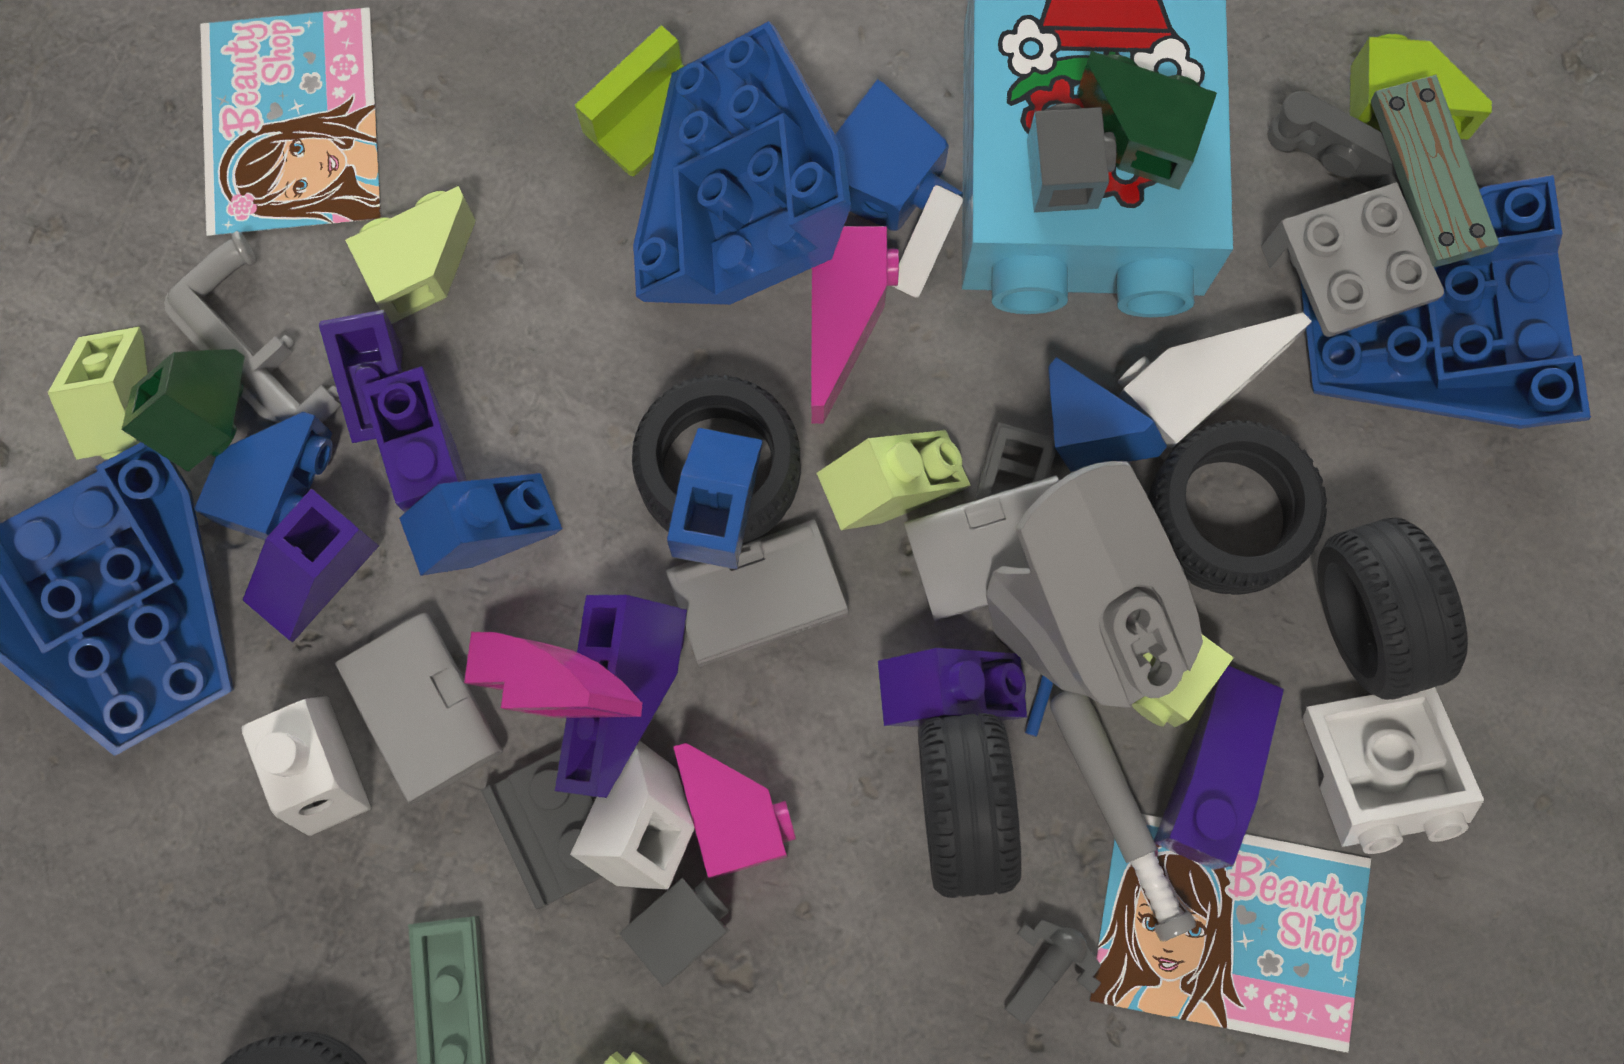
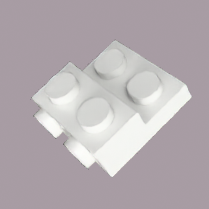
[1303,687,1484,854]

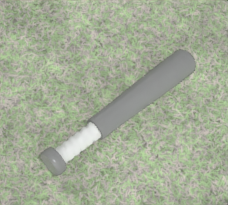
[1050,691,1196,942]

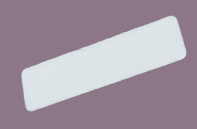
[893,186,963,297]

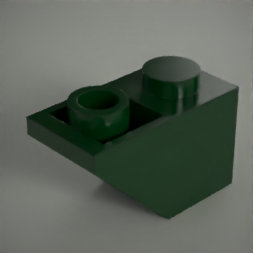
[1077,51,1217,190]
[121,349,245,472]

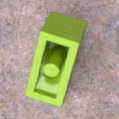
[1350,34,1492,140]

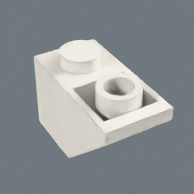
[570,740,695,889]

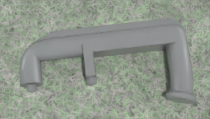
[164,231,341,423]

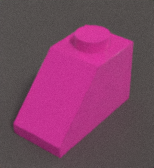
[673,743,796,879]

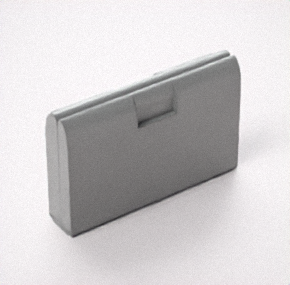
[904,475,1059,621]
[666,519,848,667]
[335,613,503,805]

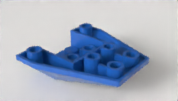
[633,21,851,305]
[1300,175,1591,429]
[0,442,234,756]

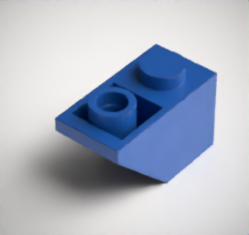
[194,412,333,540]
[667,428,763,569]
[399,473,562,576]

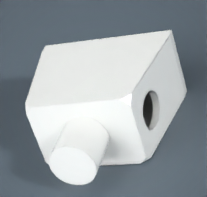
[242,696,371,836]

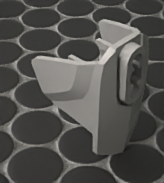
[986,461,1203,708]

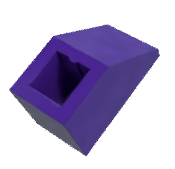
[361,366,467,513]
[243,489,379,642]
[878,648,1027,727]

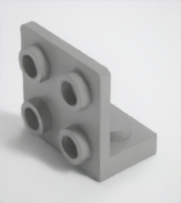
[1261,182,1444,337]

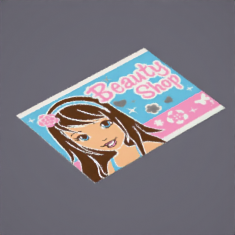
[200,7,381,236]
[1090,814,1371,1053]

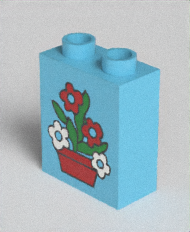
[962,0,1233,317]

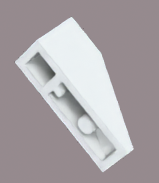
[1118,312,1312,460]

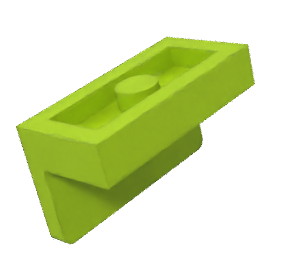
[575,25,684,176]

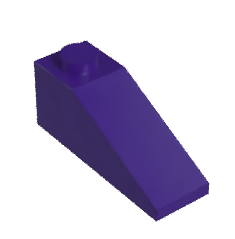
[555,595,687,798]
[1154,666,1284,870]

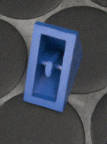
[1048,357,1167,472]

